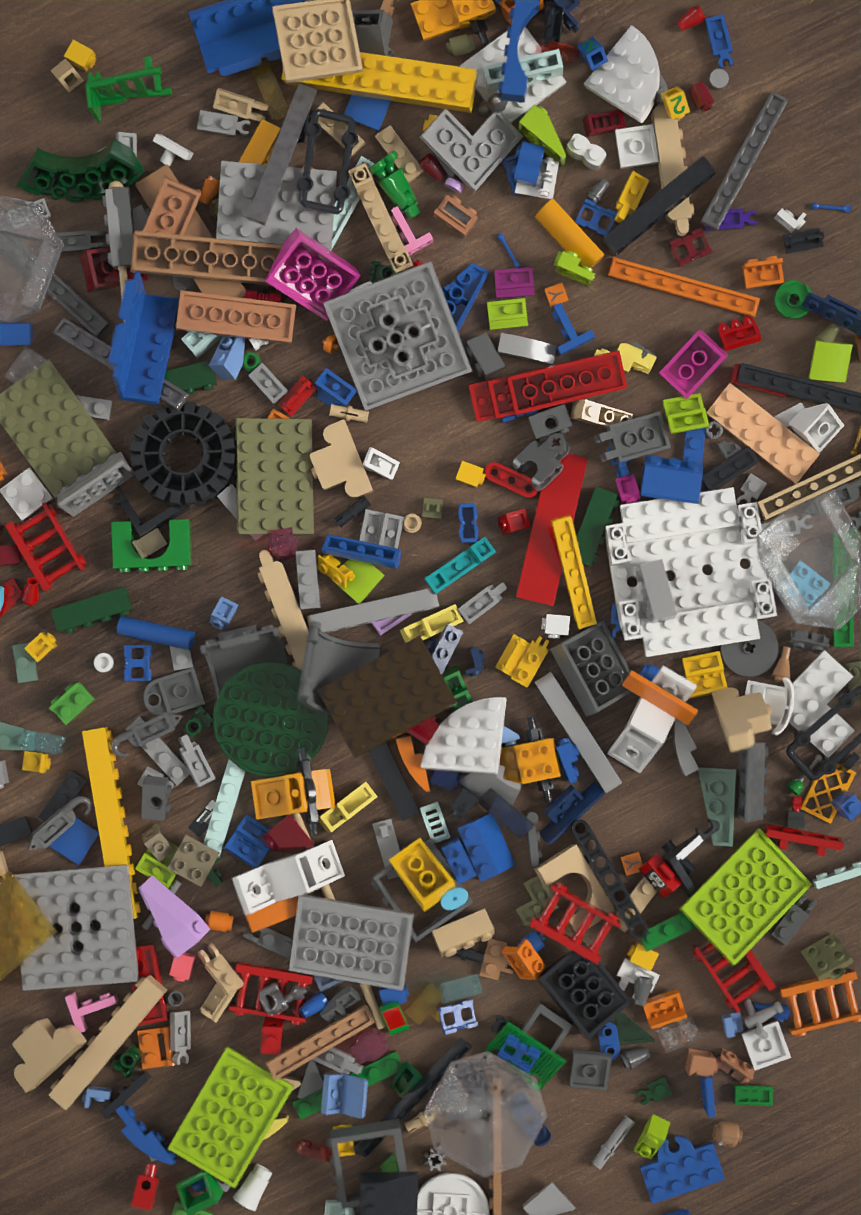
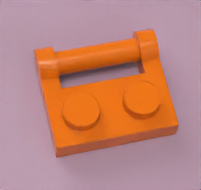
[137,1025,176,1069]

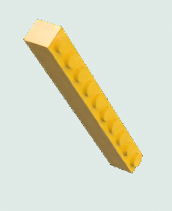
[82,727,142,919]

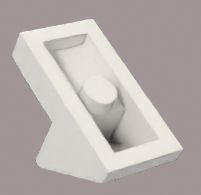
[363,447,400,480]

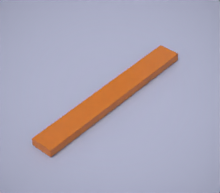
[608,257,760,318]

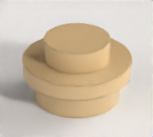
[403,514,421,533]

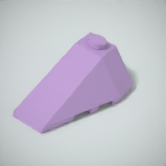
[138,876,210,959]

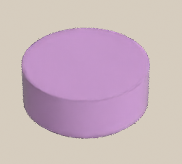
[444,178,464,194]

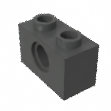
[528,404,572,442]
[141,776,172,821]

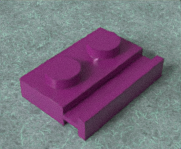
[494,267,534,299]

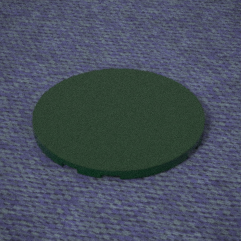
[213,661,329,777]

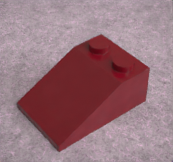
[79,247,149,293]

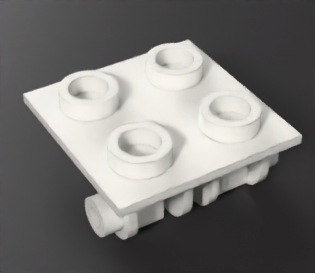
[515,157,559,199]

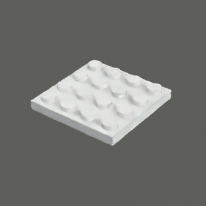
[460,27,566,124]

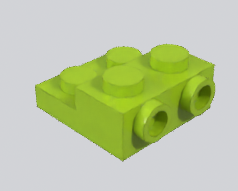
[554,251,595,287]

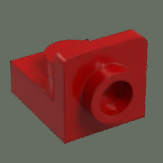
[498,509,531,535]

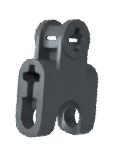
[512,433,570,491]

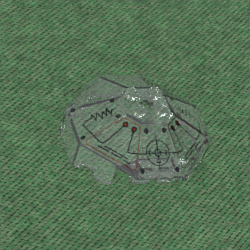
[424,1051,547,1177]

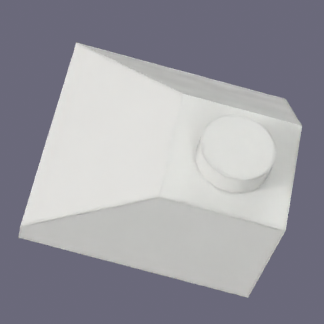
[789,403,844,453]

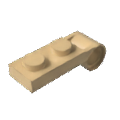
[614,876,657,933]

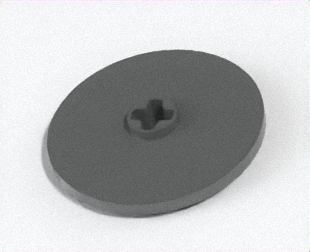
[720,620,778,677]

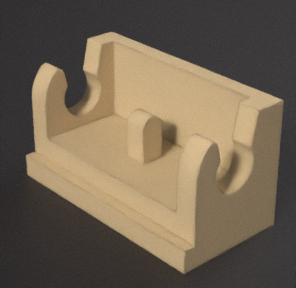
[200,983,237,1023]

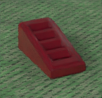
[583,110,626,137]

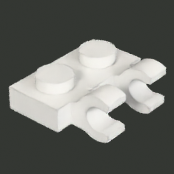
[616,957,660,999]

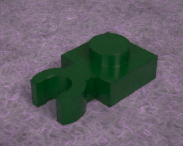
[636,1076,673,1105]

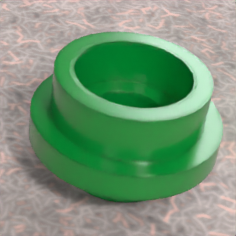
[242,352,261,372]

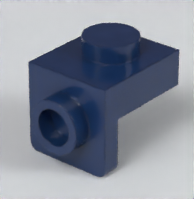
[464,647,485,677]

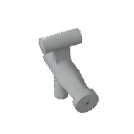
[743,999,783,1039]

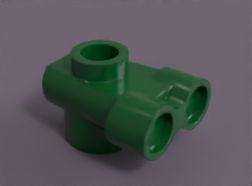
[369,261,399,284]
[183,705,213,738]
[111,1044,142,1078]

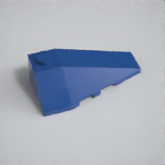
[442,263,490,333]

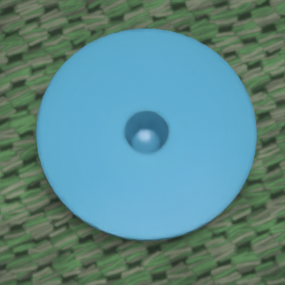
[441,888,468,910]

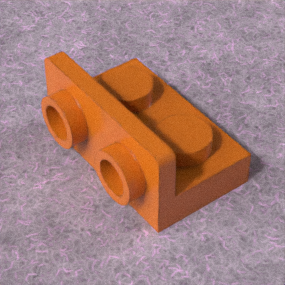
[501,939,546,980]

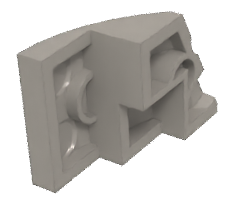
[459,765,521,811]

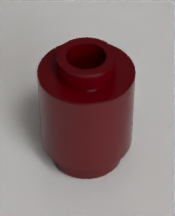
[689,82,714,112]

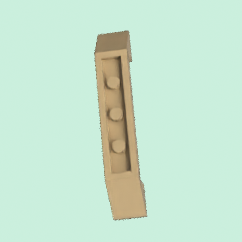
[348,163,413,274]

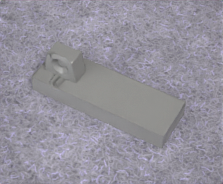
[373,818,400,880]

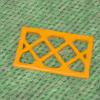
[800,757,856,824]

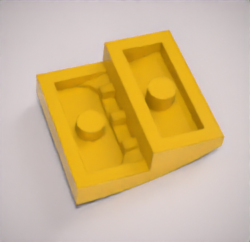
[682,651,728,699]

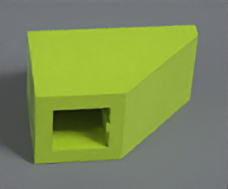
[634,1114,670,1159]

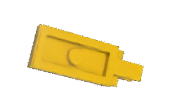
[614,171,649,223]

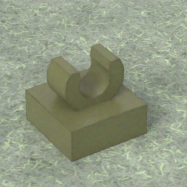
[422,498,443,519]

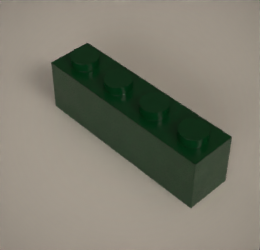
[164,360,218,395]
[576,486,619,567]
[51,587,134,635]

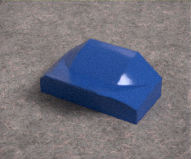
[315,368,357,407]

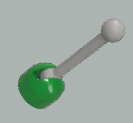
[786,754,822,796]

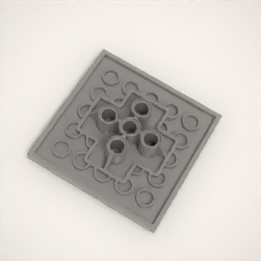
[323,261,473,411]
[13,865,139,991]

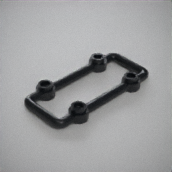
[297,109,358,214]
[786,685,861,781]

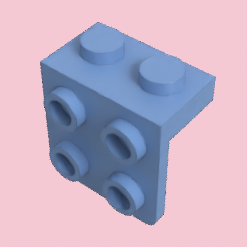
[321,1073,368,1118]

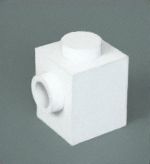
[541,614,570,639]

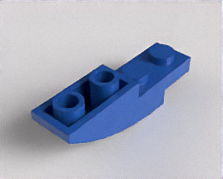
[115,1104,177,1165]

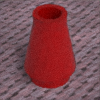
[676,5,706,32]
[20,577,39,606]

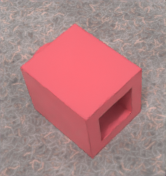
[170,952,196,982]

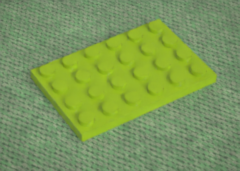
[679,828,813,965]
[168,1046,294,1188]

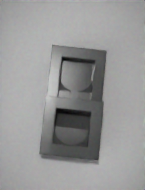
[320,985,361,1024]

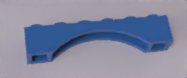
[498,0,540,103]

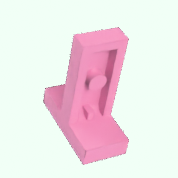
[390,206,433,256]
[65,992,119,1032]

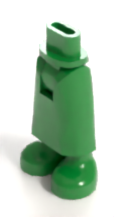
[368,150,420,220]

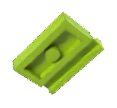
[487,298,528,331]

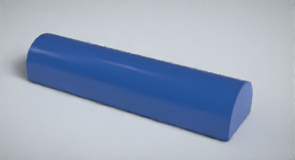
[322,534,401,569]
[117,616,195,651]

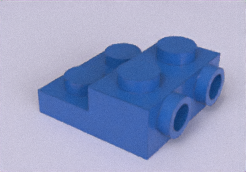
[555,737,579,784]

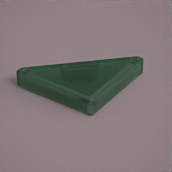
[616,1012,655,1045]

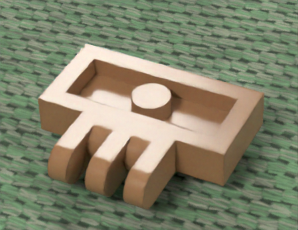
[479,938,514,980]

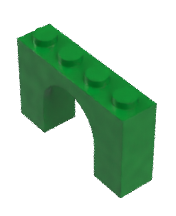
[111,519,192,573]

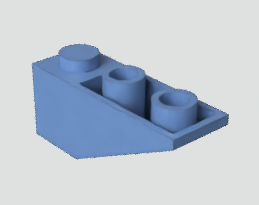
[209,336,245,380]

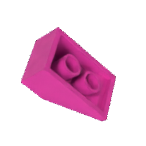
[659,329,729,399]

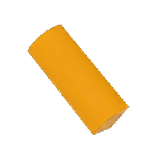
[239,119,281,165]
[535,198,604,268]

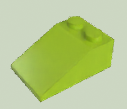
[518,104,566,167]

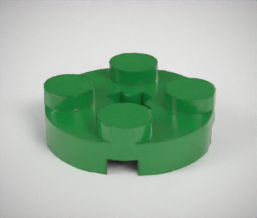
[774,280,812,319]

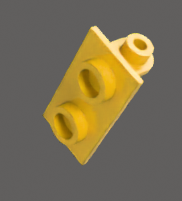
[317,554,355,589]
[495,634,530,677]

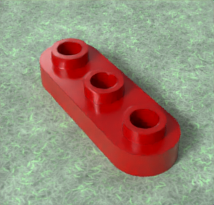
[485,462,538,498]

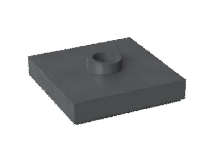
[569,1049,612,1091]

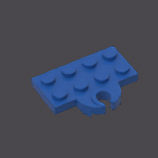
[640,1135,725,1204]

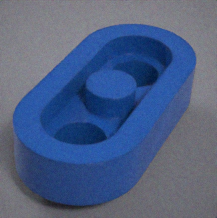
[598,1021,620,1060]

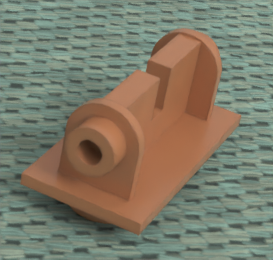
[716,1048,755,1084]

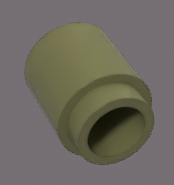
[446,34,475,58]

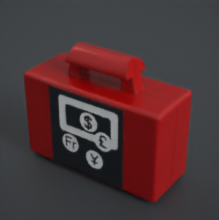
[639,854,682,898]

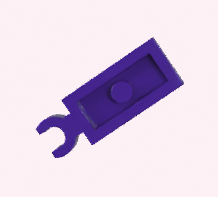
[704,208,757,231]

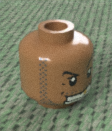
[713,1121,743,1148]

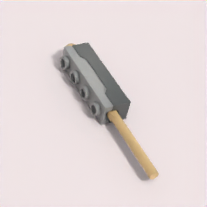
[102,181,135,324]

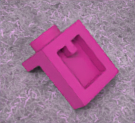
[615,474,641,505]

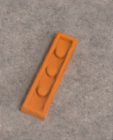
[622,670,698,725]

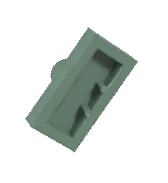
[12,643,38,683]

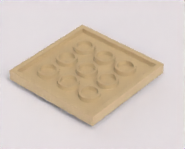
[272,0,363,83]

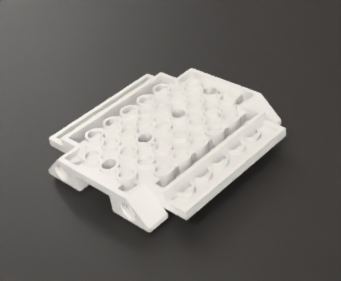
[605,487,777,657]

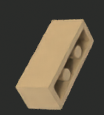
[432,909,494,957]

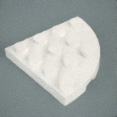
[584,25,660,123]
[421,697,507,775]

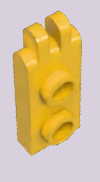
[511,635,549,688]

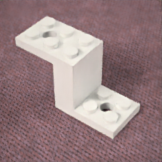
[607,666,697,773]
[232,840,345,915]

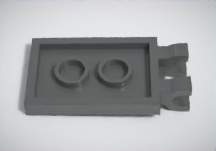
[594,411,671,463]

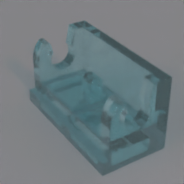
[20,729,66,754]
[439,974,483,1005]

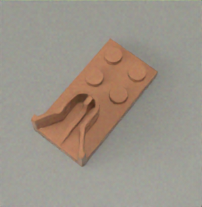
[142,175,201,235]

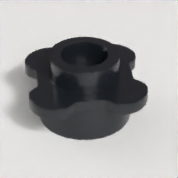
[490,1015,513,1034]

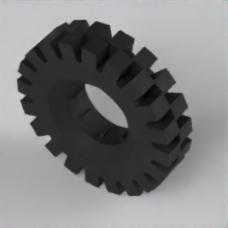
[130,401,236,508]

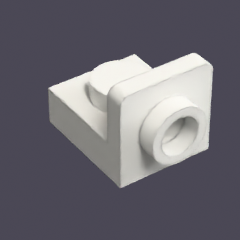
[774,209,806,233]

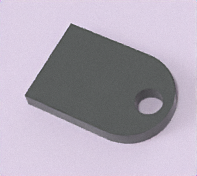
[144,667,206,716]

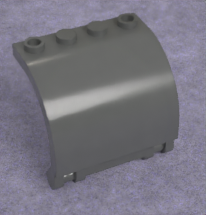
[297,621,382,715]
[200,625,288,697]

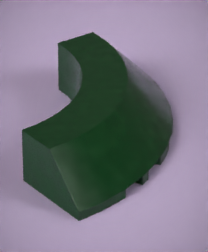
[17,139,145,202]

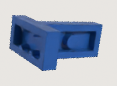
[552,303,595,356]

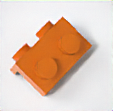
[742,256,784,289]
[643,989,687,1029]

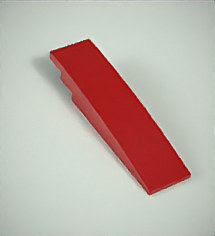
[468,350,628,422]
[516,453,588,606]

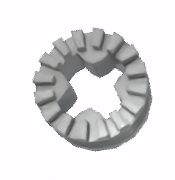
[705,421,723,439]

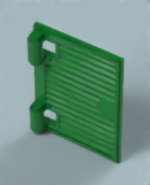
[484,1022,566,1092]

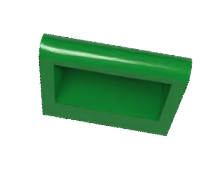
[175,1170,224,1215]

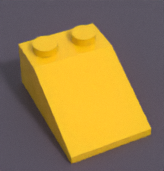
[389,838,455,912]

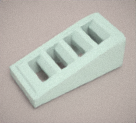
[420,801,450,843]

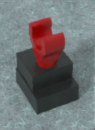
[784,796,805,828]

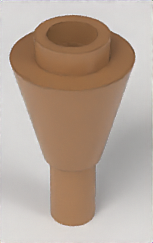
[771,647,791,683]

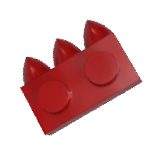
[718,316,762,351]

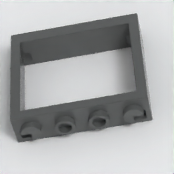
[371,838,473,942]
[327,1119,407,1209]

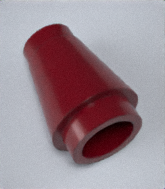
[419,153,446,182]

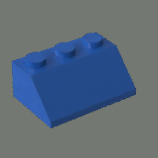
[641,455,703,504]
[458,812,515,882]

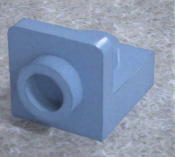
[210,596,238,631]
[721,1012,743,1038]
[82,1085,113,1108]

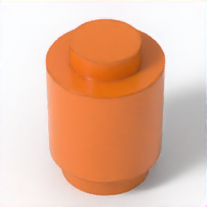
[205,911,233,932]

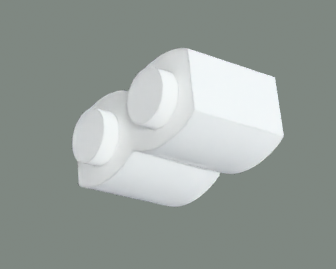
[566,134,607,171]

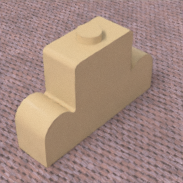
[310,419,374,498]
[711,688,772,752]
[13,1018,87,1092]

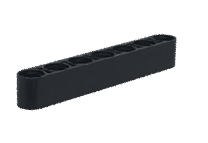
[601,156,716,257]
[572,820,649,939]

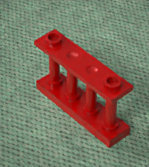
[5,502,86,592]
[530,882,621,964]
[692,943,776,1013]
[229,962,313,1025]

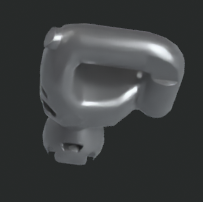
[478,93,508,117]
[259,983,307,1016]

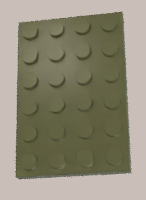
[0,359,116,498]
[235,418,314,535]

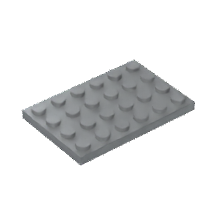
[216,161,337,249]
[289,895,414,990]

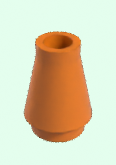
[199,175,220,205]

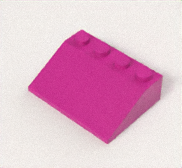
[265,228,361,321]

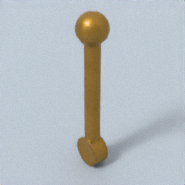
[850,426,861,456]

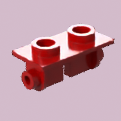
[278,376,317,417]

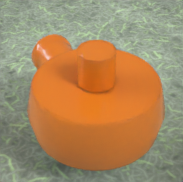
[322,333,339,353]

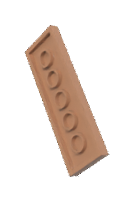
[176,290,296,344]

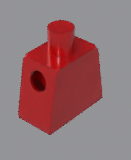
[261,1017,284,1055]
[131,1163,160,1210]

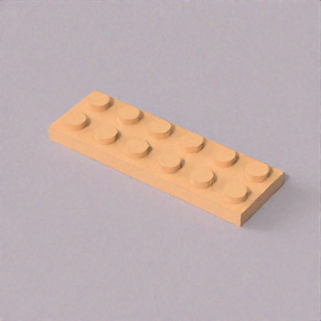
[706,383,820,484]

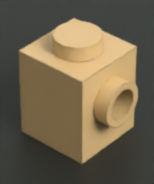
[51,59,83,93]

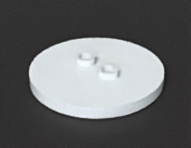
[417,1172,490,1215]

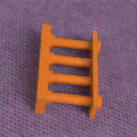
[778,969,861,1037]

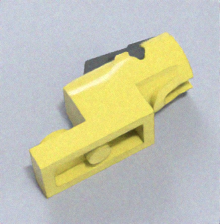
[594,342,656,374]

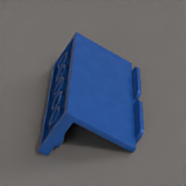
[189,0,306,76]
[109,271,179,405]

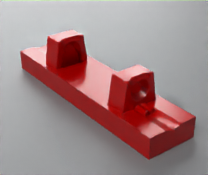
[764,824,844,856]

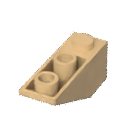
[570,400,633,428]

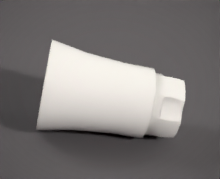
[233,1164,272,1211]

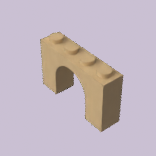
[534,844,616,935]

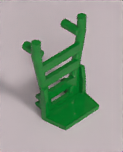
[86,57,173,123]

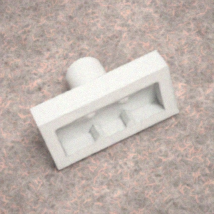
[153,134,194,166]

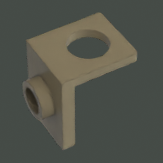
[132,528,168,558]
[141,823,175,862]

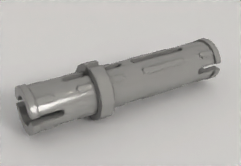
[591,1115,635,1170]

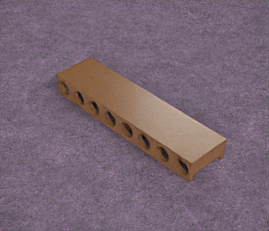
[135,164,246,298]
[130,231,283,285]

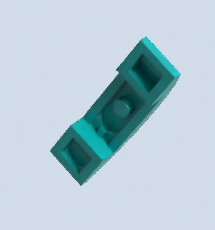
[424,537,496,595]

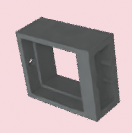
[520,1001,573,1052]

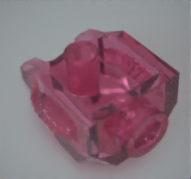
[268,527,298,560]
[350,1027,389,1064]

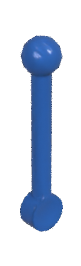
[811,202,851,213]
[497,233,520,268]

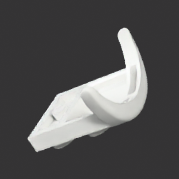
[745,677,794,735]

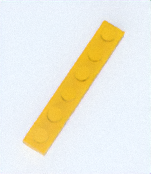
[551,515,597,629]

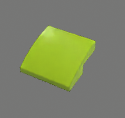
[808,340,853,382]
[663,393,709,434]
[331,559,385,604]
[135,840,179,888]

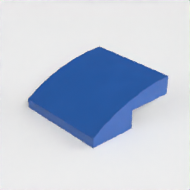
[343,95,391,132]
[224,814,270,869]

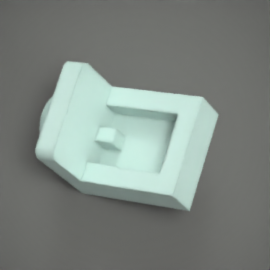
[324,1200,355,1215]

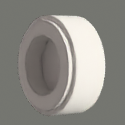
[94,653,114,672]

